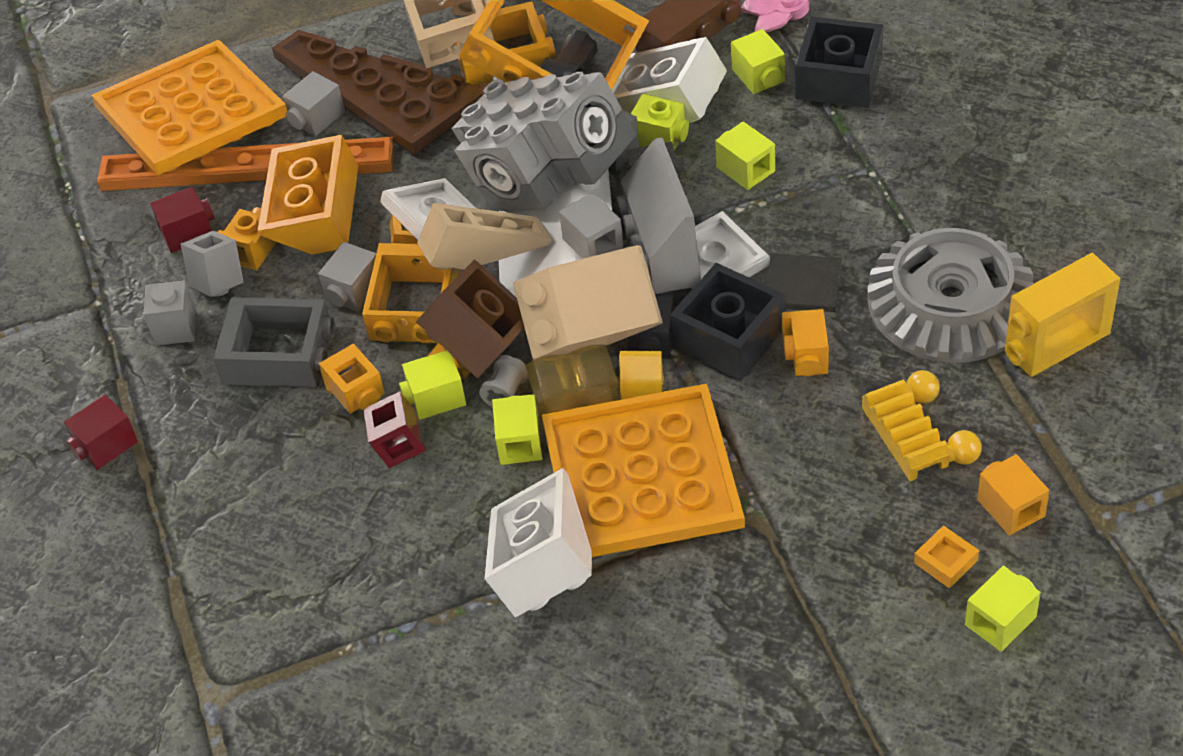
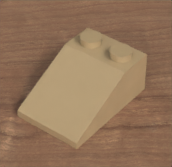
[513,245,663,366]

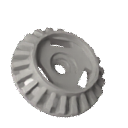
[867,228,1034,363]

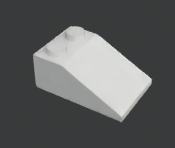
[612,37,727,123]
[485,468,592,618]

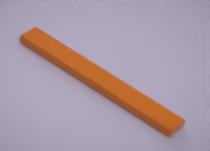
[97,137,395,191]

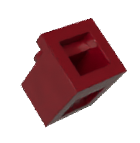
[363,391,426,468]

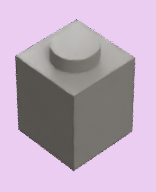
[283,71,345,137]
[559,193,623,259]
[181,231,244,297]
[318,242,376,312]
[143,280,196,346]

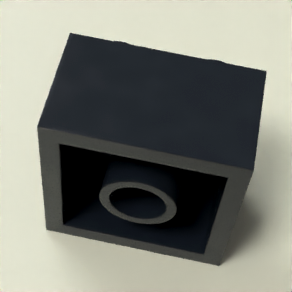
[795,16,883,108]
[670,262,786,380]

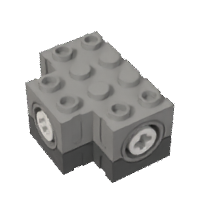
[451,72,637,212]

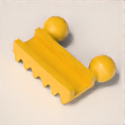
[862,370,982,481]

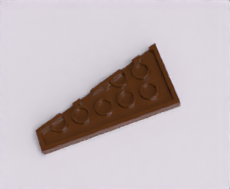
[272,30,489,154]

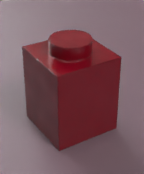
[150,186,215,253]
[64,394,138,470]

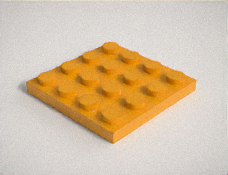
[92,40,287,175]
[542,384,745,557]

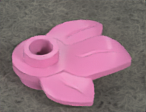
[741,0,810,33]

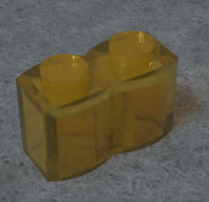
[525,345,620,421]

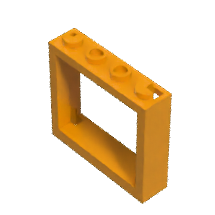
[459,0,649,90]

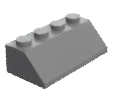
[616,138,701,294]

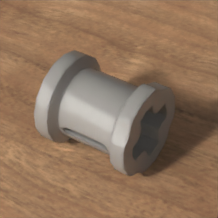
[479,355,529,407]

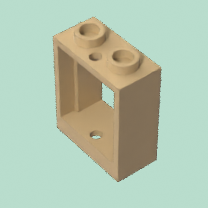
[403,0,494,68]

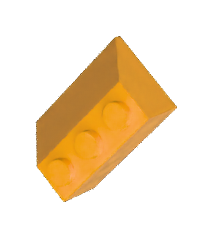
[258,135,359,255]

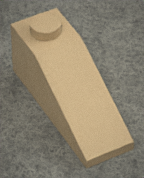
[417,203,552,270]

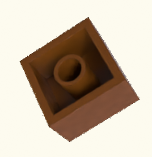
[416,259,524,378]

